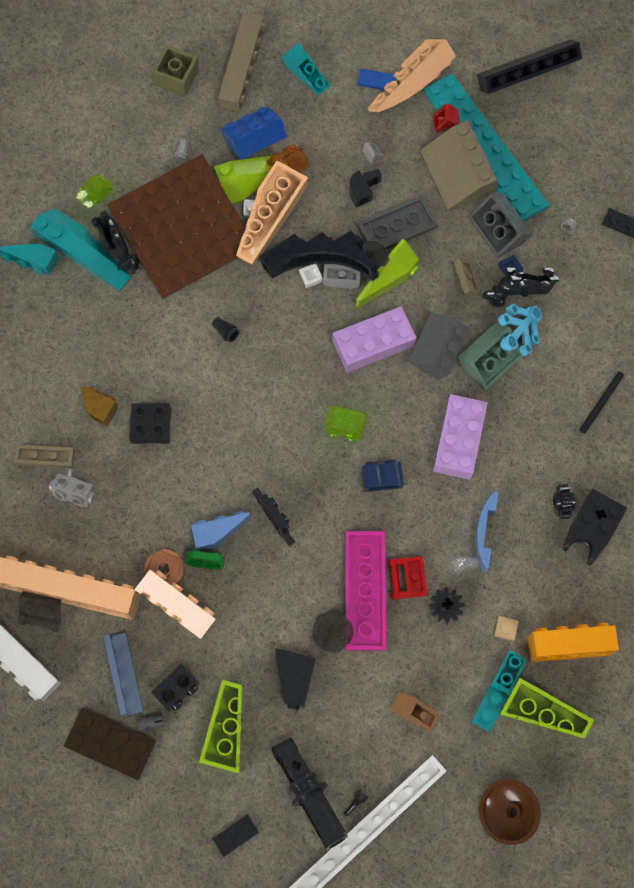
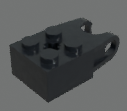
[562,488,627,566]

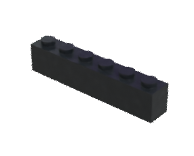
[477,40,582,94]

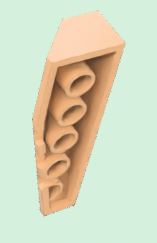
[367,39,456,112]
[236,161,308,265]

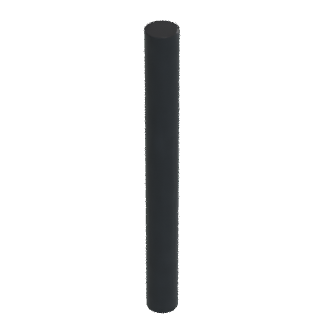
[579,371,624,434]

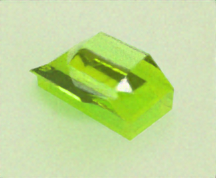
[76,173,114,210]

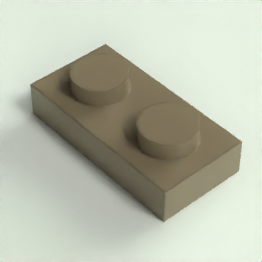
[454,258,481,296]

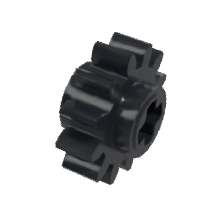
[553,484,575,519]
[429,587,465,624]

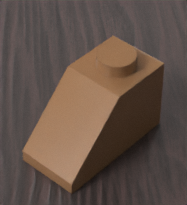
[390,692,440,732]

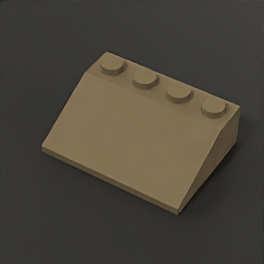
[420,120,498,210]

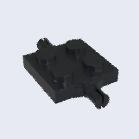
[252,488,295,546]

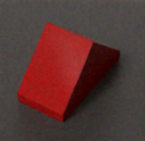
[433,104,460,132]

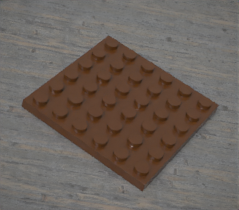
[107,154,246,299]

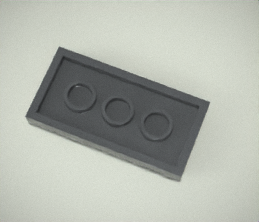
[357,196,438,256]

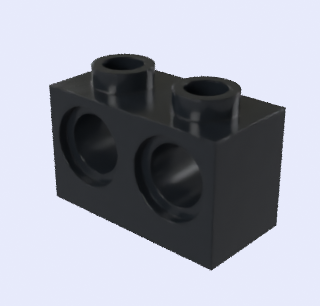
[151,664,199,712]

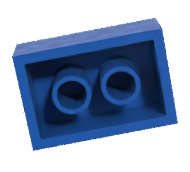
[221,106,287,160]

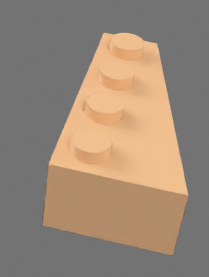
[135,570,216,639]

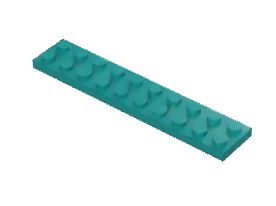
[423,74,550,221]

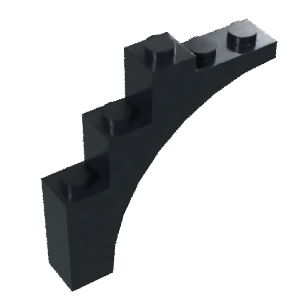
[259,231,379,281]

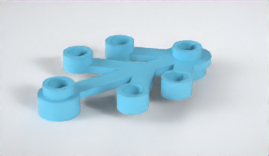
[498,304,542,356]

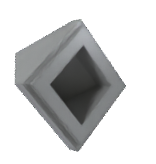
[362,142,384,164]

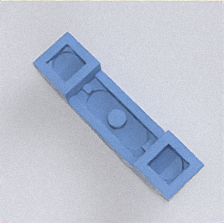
[475,492,498,572]

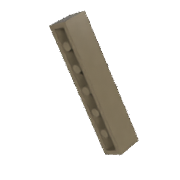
[218,12,266,111]

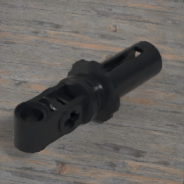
[271,738,348,850]

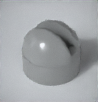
[561,218,577,234]

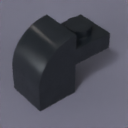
[349,169,382,208]

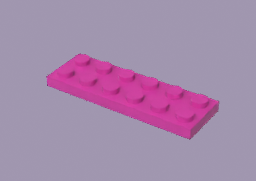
[345,531,386,651]

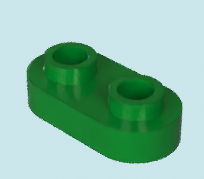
[185,549,225,570]

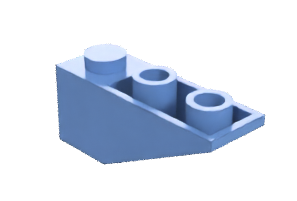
[191,511,250,551]

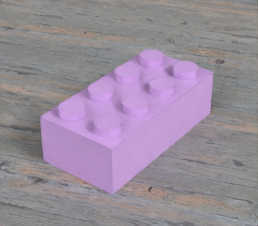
[332,306,417,373]
[433,394,488,480]

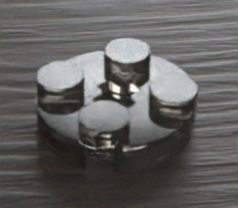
[313,611,353,653]

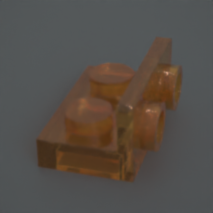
[266,145,310,173]

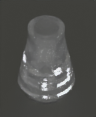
[448,556,479,576]

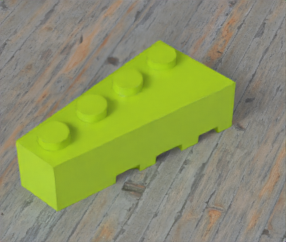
[500,678,594,739]
[198,680,242,774]

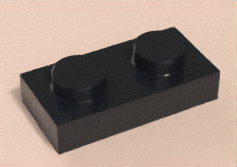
[601,208,634,238]
[212,814,259,857]

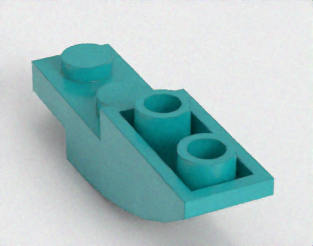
[471,650,527,733]

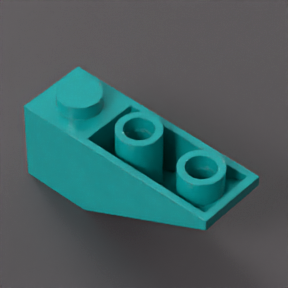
[280,43,331,96]
[0,243,59,275]

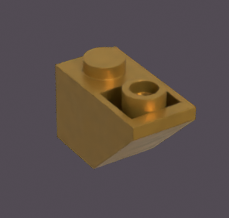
[81,386,118,426]

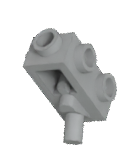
[49,468,96,508]

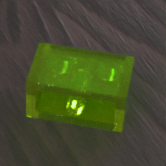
[325,405,367,441]

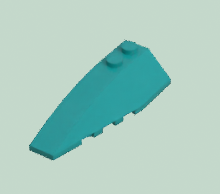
[30,209,131,291]

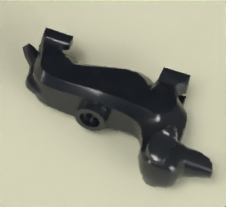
[91,210,139,275]
[482,268,560,307]

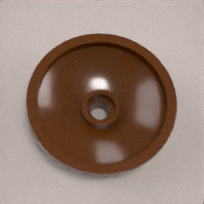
[479,779,541,845]

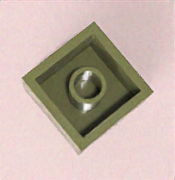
[152,45,199,96]

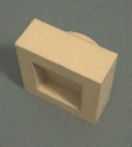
[494,616,519,641]

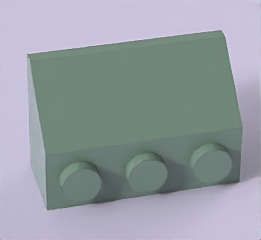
[457,322,523,391]

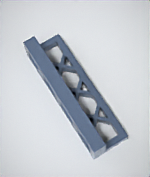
[103,633,144,717]

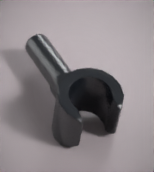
[344,789,368,816]

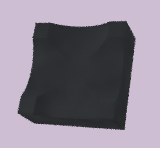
[130,403,171,444]

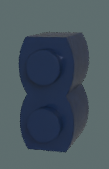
[362,460,404,492]

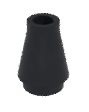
[212,317,239,342]

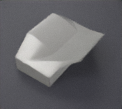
[323,264,361,289]

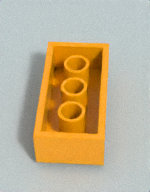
[527,623,619,662]

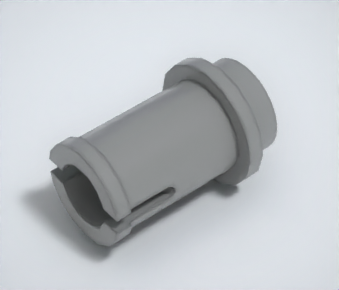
[174,139,189,163]

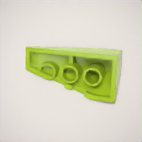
[214,154,287,204]
[356,239,419,308]

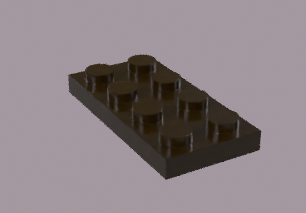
[64,708,156,780]

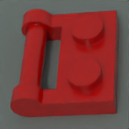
[387,556,428,600]

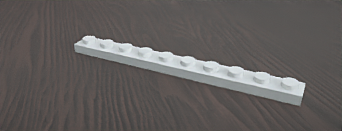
[289,755,446,888]

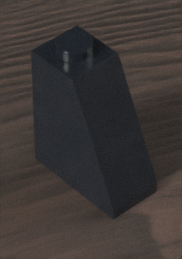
[275,648,316,711]

